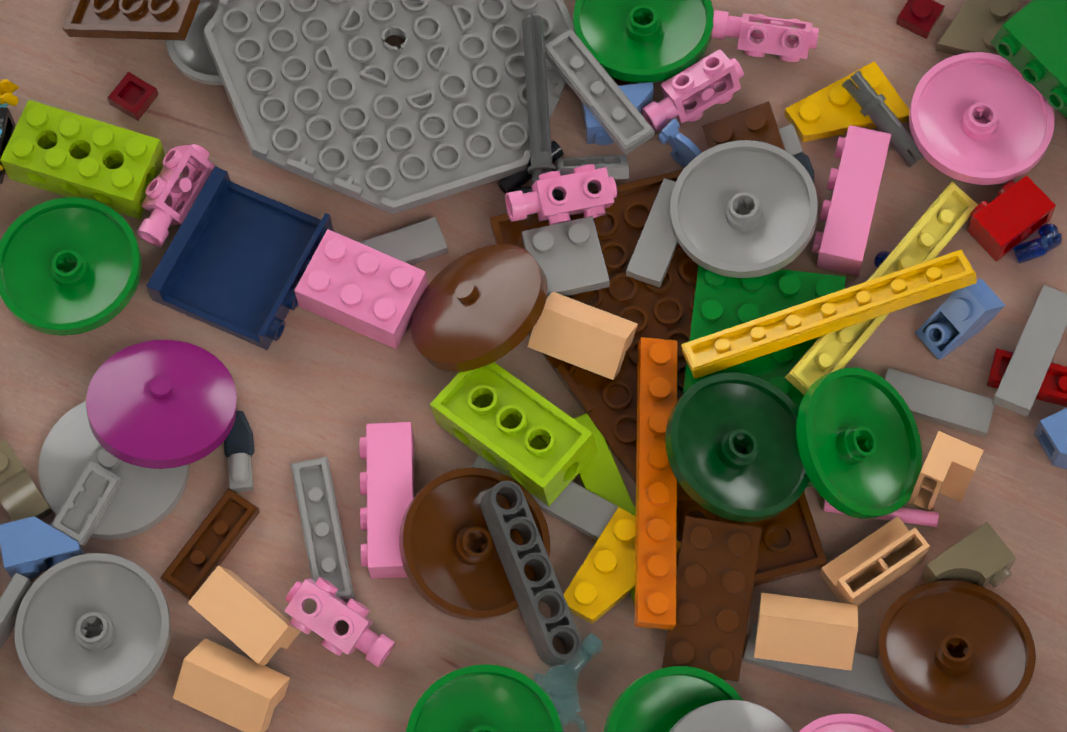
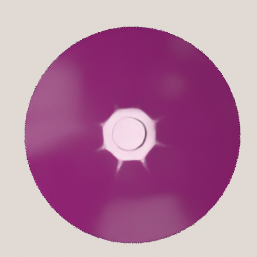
[86,340,237,469]

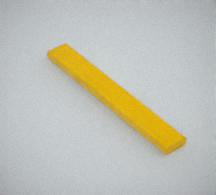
[681,249,977,379]

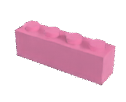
[812,125,891,276]
[359,422,415,579]

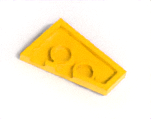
[784,61,909,142]
[563,507,681,624]

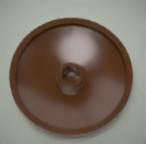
[411,244,548,372]
[399,467,550,621]
[877,580,1036,725]

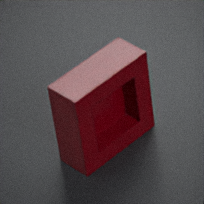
[896,0,945,39]
[107,72,159,121]

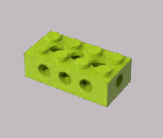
[0,99,165,219]
[430,362,597,507]

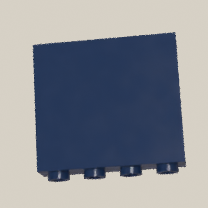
[146,166,335,350]

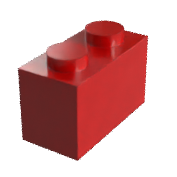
[967,175,1056,262]

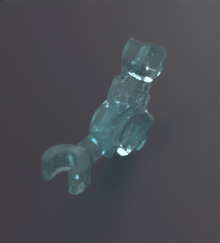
[533,633,603,732]

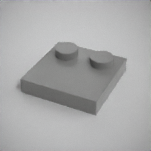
[522,216,610,297]

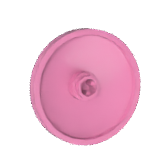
[909,52,1055,185]

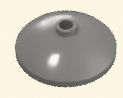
[166,0,223,85]

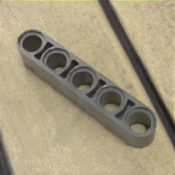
[480,481,581,666]

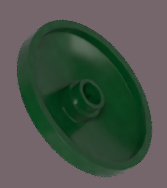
[665,372,810,522]

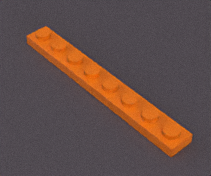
[634,337,677,630]

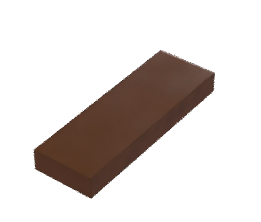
[160,488,260,600]

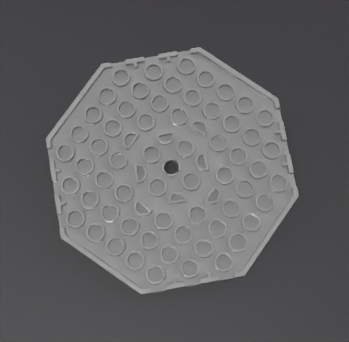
[203,0,574,214]

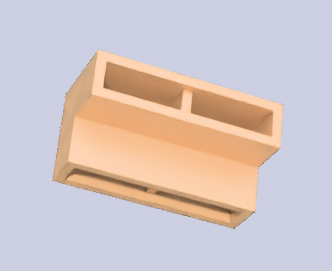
[527,292,638,380]
[908,431,984,511]
[819,516,930,605]
[188,565,301,666]
[754,592,858,671]
[173,638,290,732]

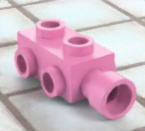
[712,10,819,62]
[641,49,744,133]
[137,144,215,247]
[505,164,617,225]
[284,577,396,668]

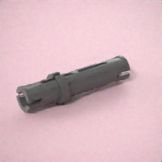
[842,71,923,168]

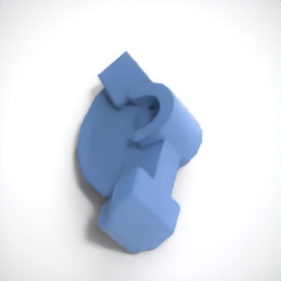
[658,119,702,167]

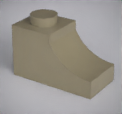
[0,439,53,521]
[922,522,1016,587]

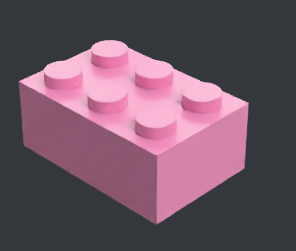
[294,229,428,349]

